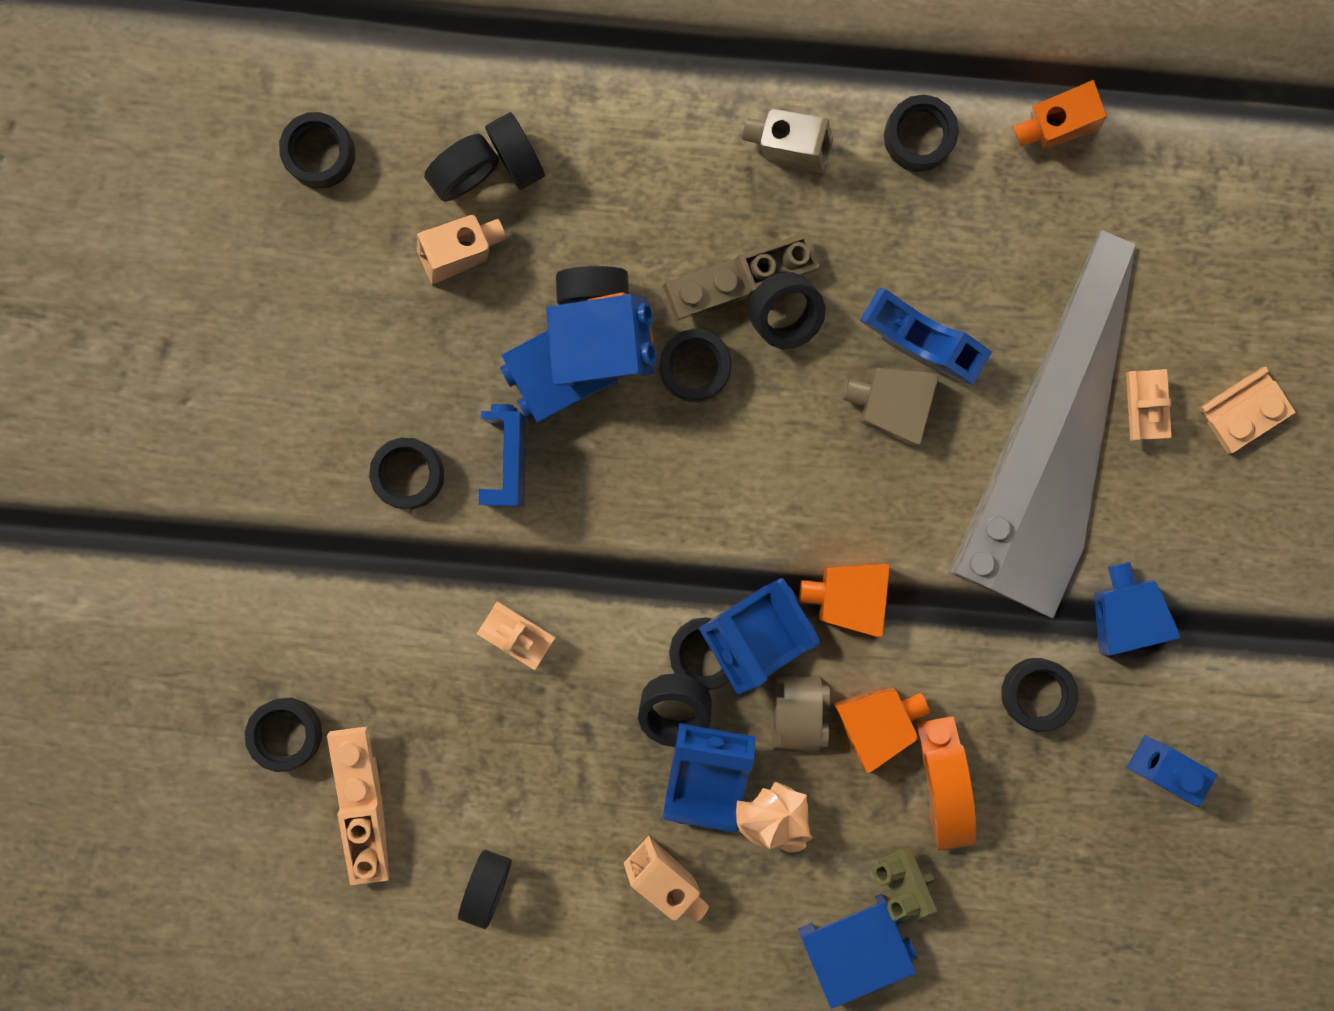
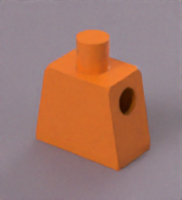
[1012,80,1107,150]
[799,564,890,637]
[833,687,931,773]

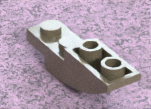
[663,232,820,321]

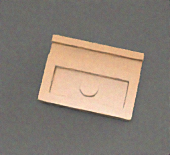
[1198,367,1296,454]

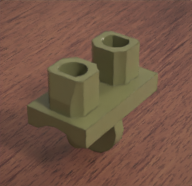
[872,846,937,926]

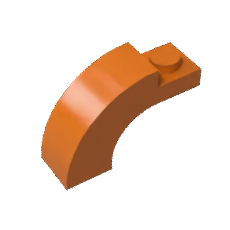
[915,717,976,851]

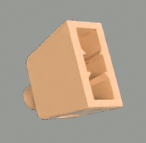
[417,215,506,285]
[624,836,709,923]

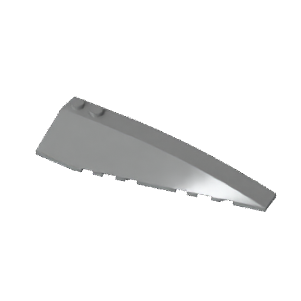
[949,229,1136,618]

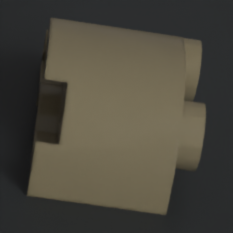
[773,675,830,752]

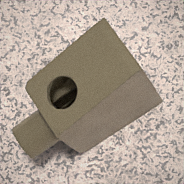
[742,109,834,175]
[843,368,939,447]

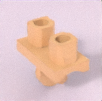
[1126,369,1171,440]
[477,601,556,670]

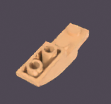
[327,726,389,885]

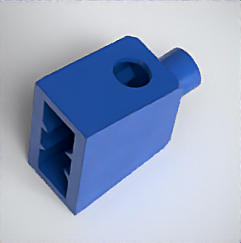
[1094,562,1180,656]
[1126,735,1217,808]

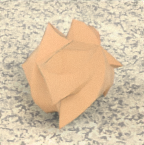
[736,781,815,853]

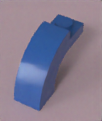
[860,288,993,385]

